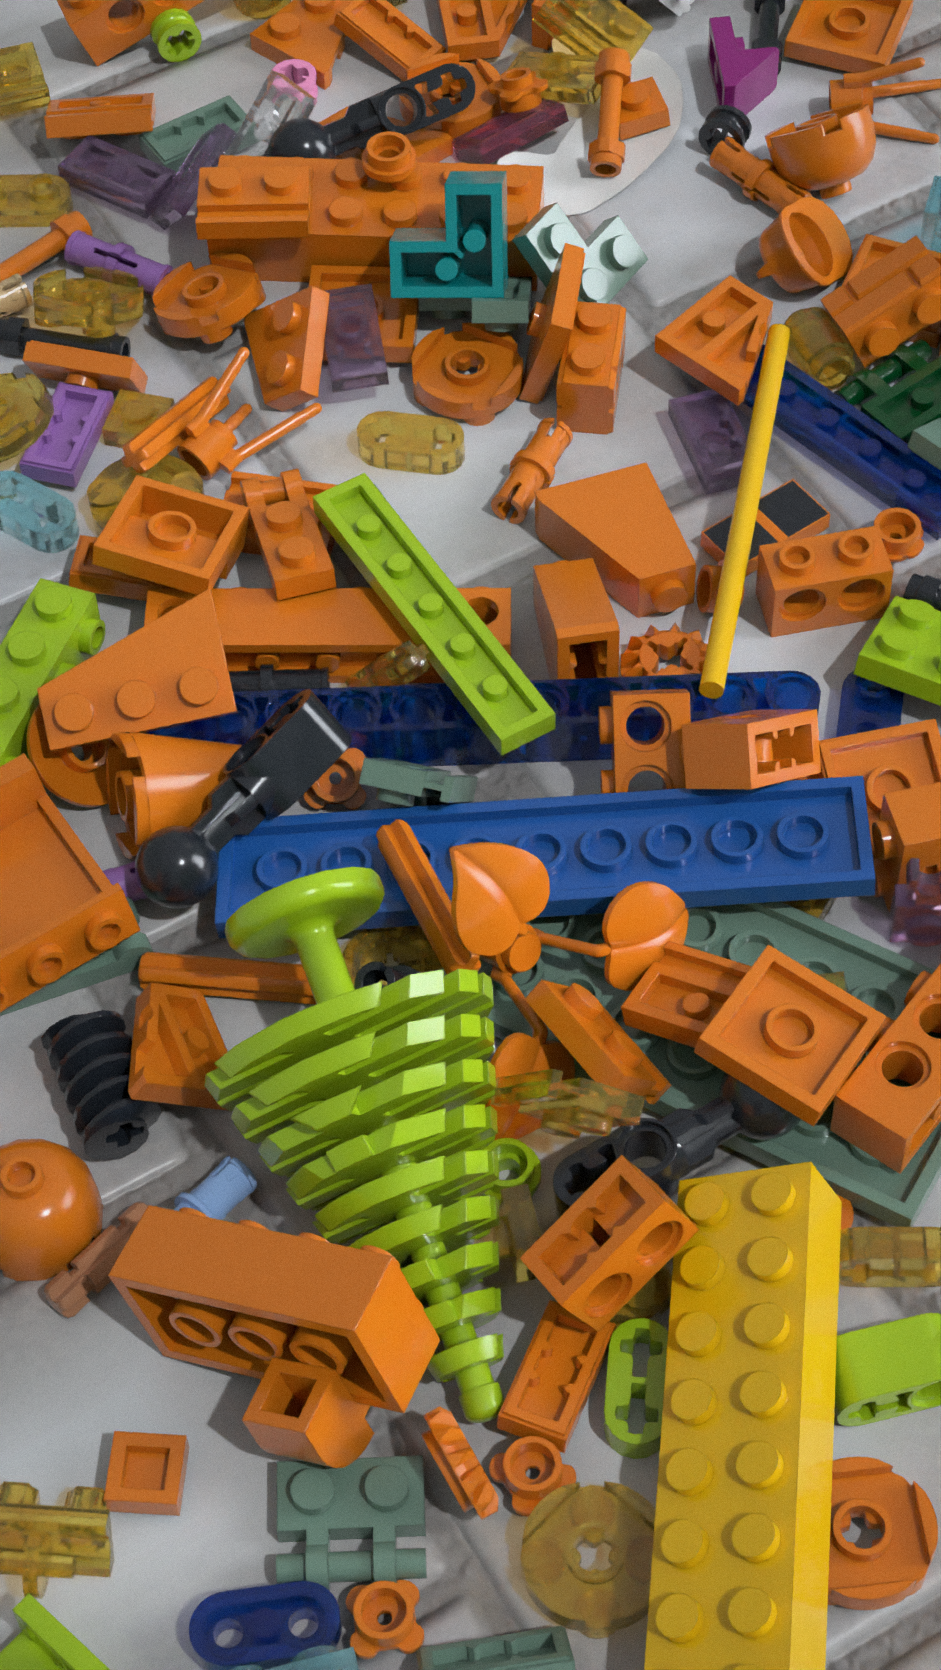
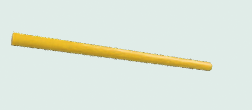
[699,324,791,699]

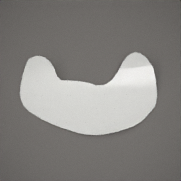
[497,32,684,216]

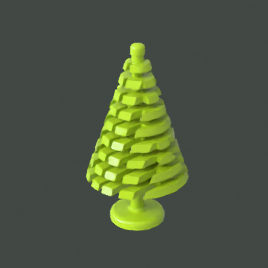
[204,867,505,1424]

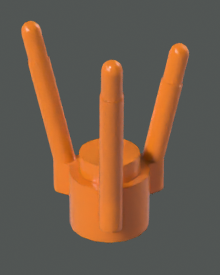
[829,57,941,144]
[177,347,322,480]

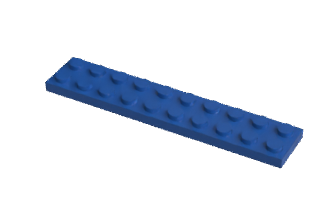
[215,776,876,939]

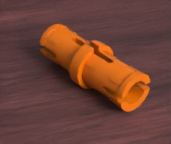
[709,137,813,214]
[491,417,573,524]

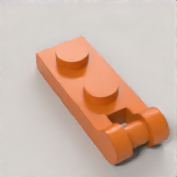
[240,468,337,601]

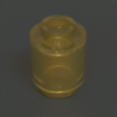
[784,307,855,391]

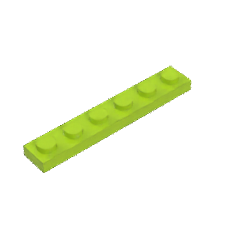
[313,473,556,756]

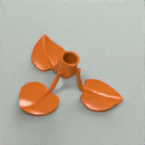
[449,842,689,1140]

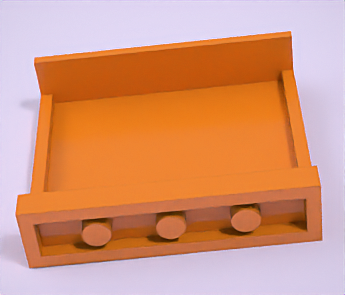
[0,753,141,1013]

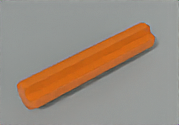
[121,376,231,474]
[376,819,481,974]
[138,952,316,1005]

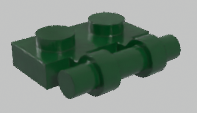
[833,339,941,454]

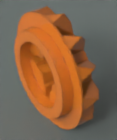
[620,622,707,704]
[421,1406,499,1520]

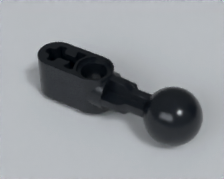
[267,63,475,159]
[135,689,352,909]
[553,1072,801,1220]

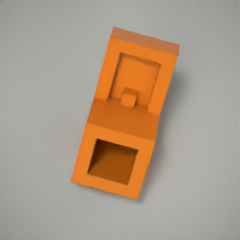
[242,1357,374,1468]

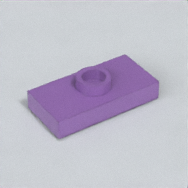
[19,382,115,488]

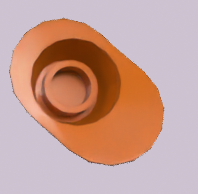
[756,196,853,293]

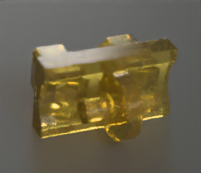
[0,1481,115,1599]

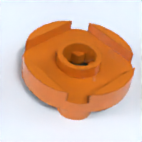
[399,53,501,139]
[152,252,266,344]
[411,322,524,426]
[828,1456,938,1610]

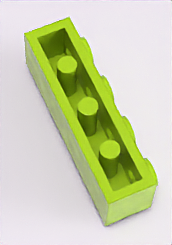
[0,578,106,766]

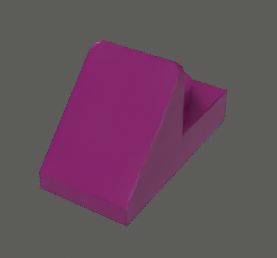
[707,16,779,115]

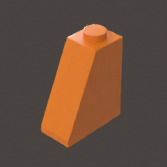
[535,462,696,618]
[533,558,620,716]

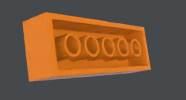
[207,155,544,291]

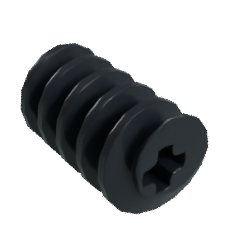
[41,1010,161,1161]

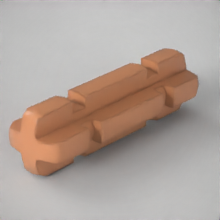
[44,1201,148,1318]

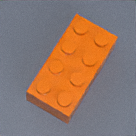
[108,1205,440,1414]

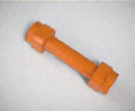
[588,48,632,177]
[0,211,93,282]

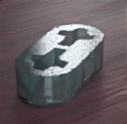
[0,471,79,553]

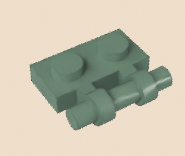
[276,1455,427,1591]

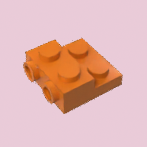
[92,475,249,595]

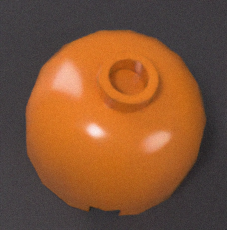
[764,103,876,199]
[0,1139,103,1281]

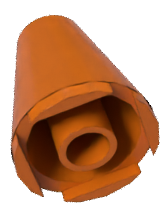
[106,731,242,859]

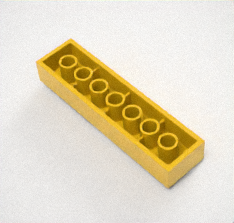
[644,1162,842,1670]

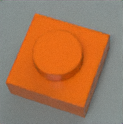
[619,76,670,140]
[103,1431,190,1516]

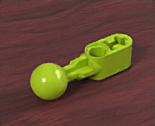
[834,1313,941,1426]

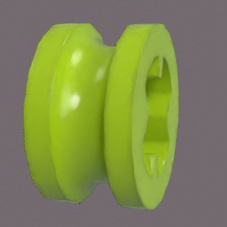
[150,8,202,62]

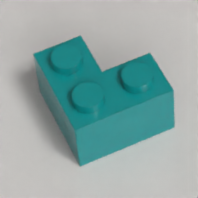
[389,171,508,298]

